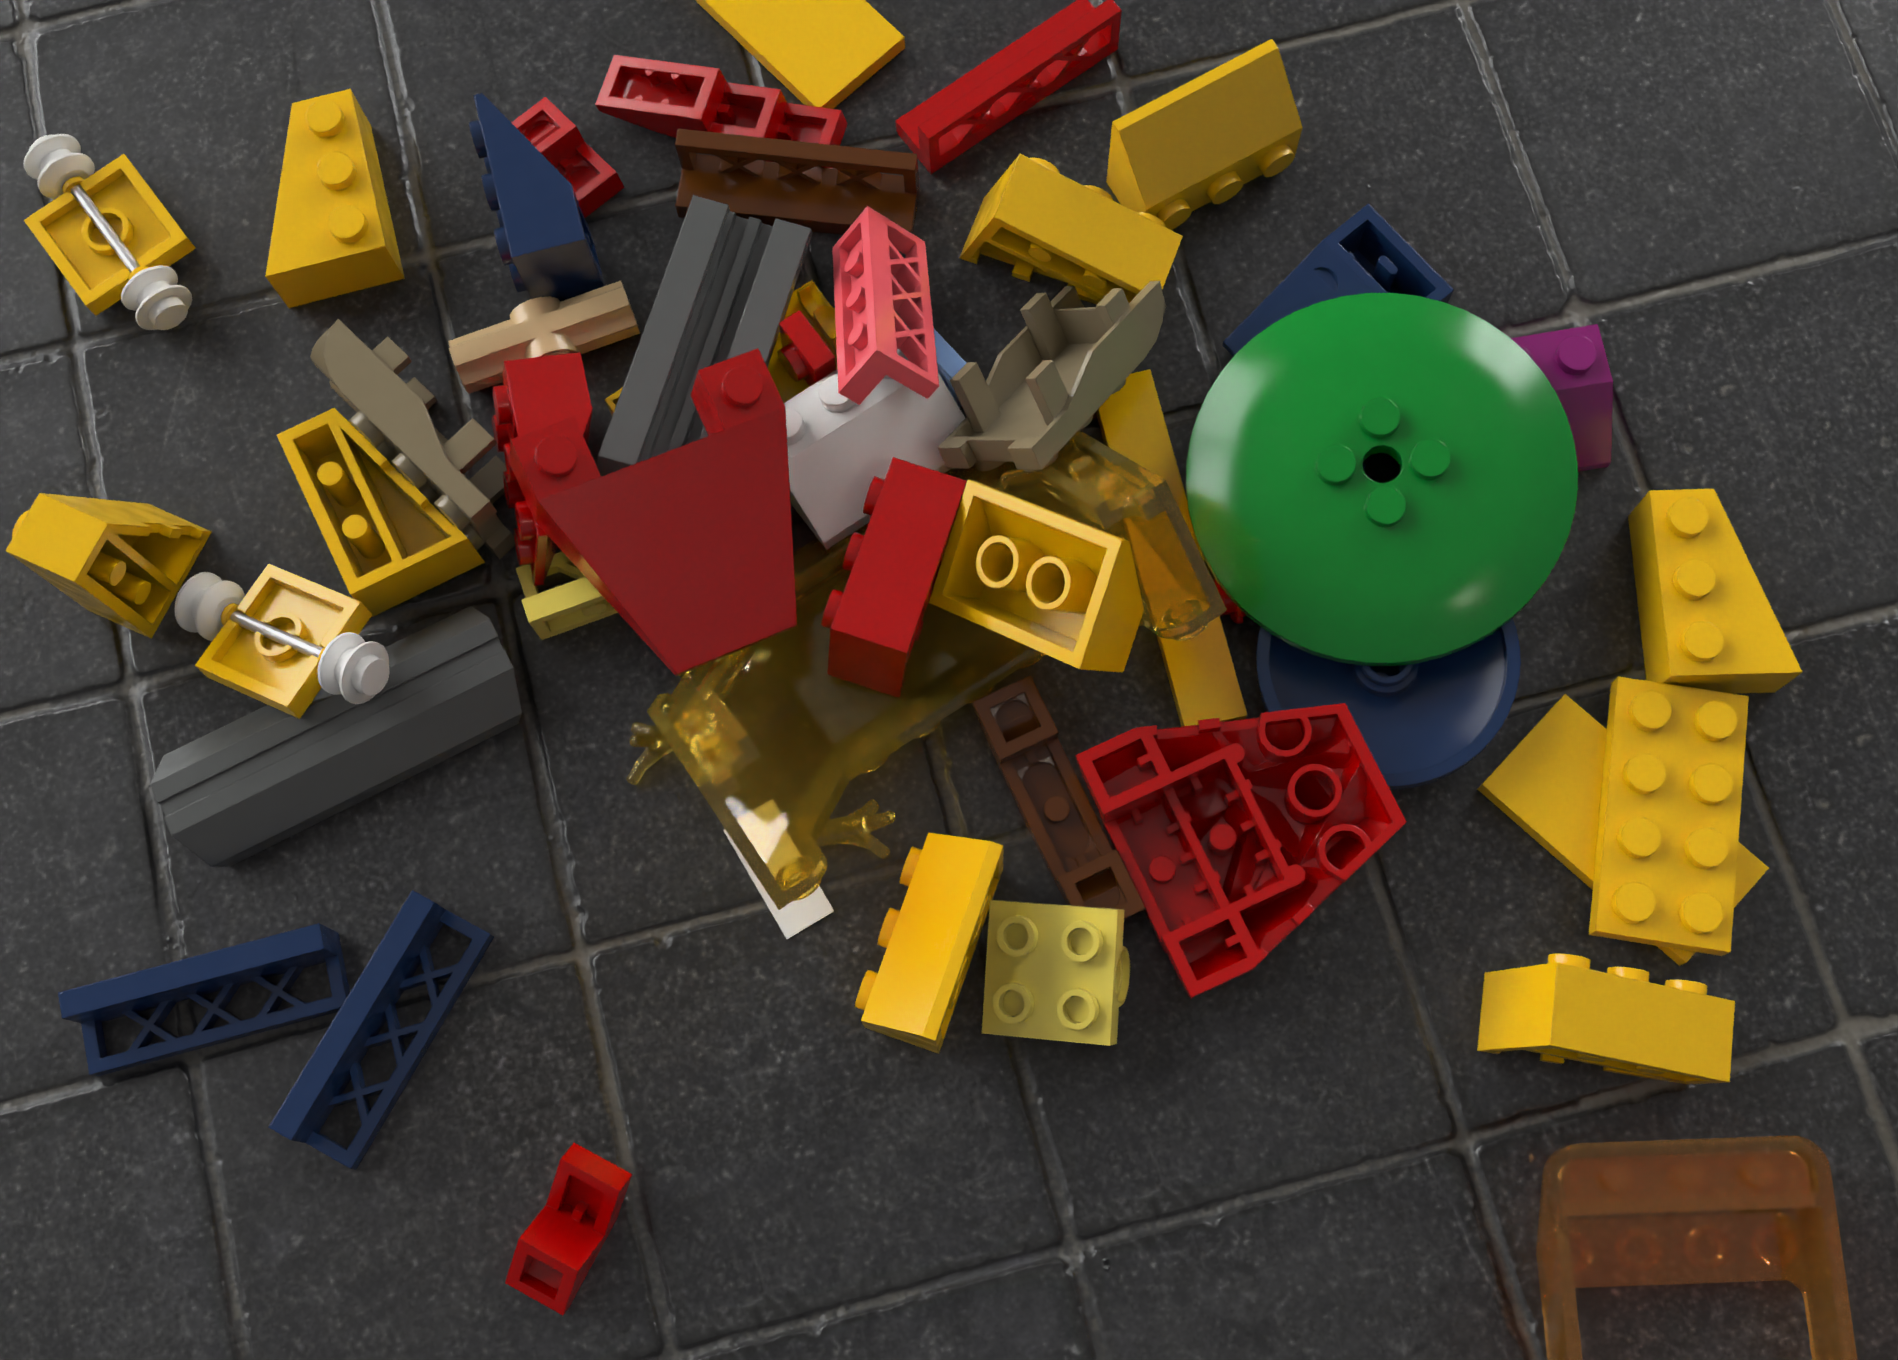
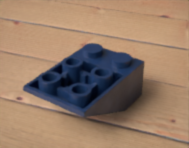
[469,93,605,301]
[1222,203,1454,357]

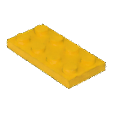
[1589,676,1749,956]

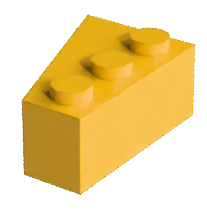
[1628,489,1802,694]

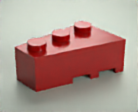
[821,457,967,698]

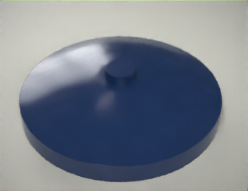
[1256,618,1521,790]

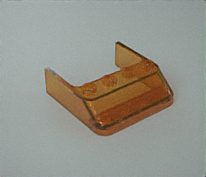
[1536,1136,1858,1360]

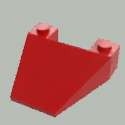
[510,348,797,676]

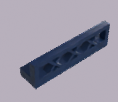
[269,890,494,1170]
[58,923,350,1076]

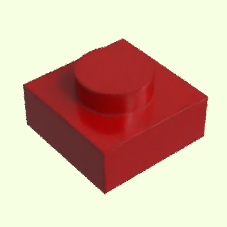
[777,310,836,387]

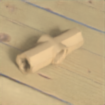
[448,281,640,394]

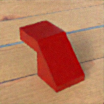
[505,1143,632,1315]

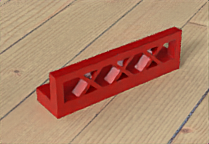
[895,0,1122,174]

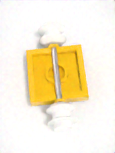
[23,134,196,330]
[174,564,390,719]

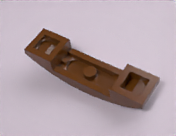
[972,675,1145,919]

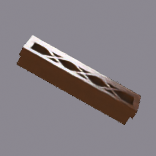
[675,129,920,235]

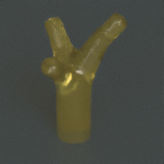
[626,712,715,785]
[800,799,896,859]

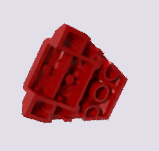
[1076,703,1407,999]

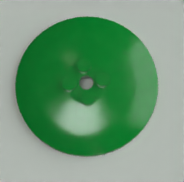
[1186,293,1578,666]

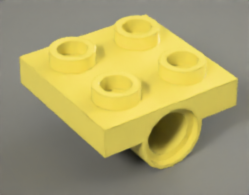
[982,900,1130,1046]

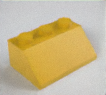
[1106,39,1303,230]
[929,479,1144,673]
[855,832,1003,1054]

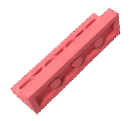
[832,206,939,405]

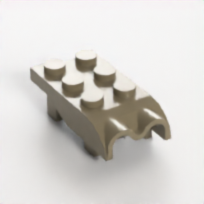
[937,281,1166,472]
[310,319,515,559]

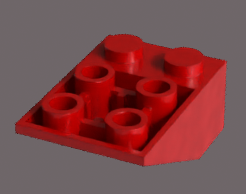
[492,352,592,586]

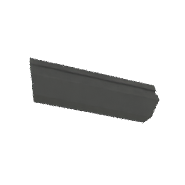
[597,195,813,476]
[150,606,522,867]

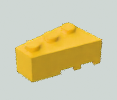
[265,89,405,308]
[959,154,1183,305]
[277,408,485,617]
[5,493,212,639]
[1477,954,1735,1084]

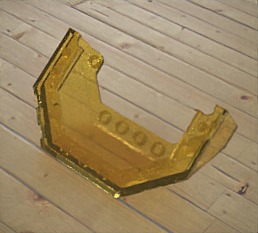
[647,430,1227,910]

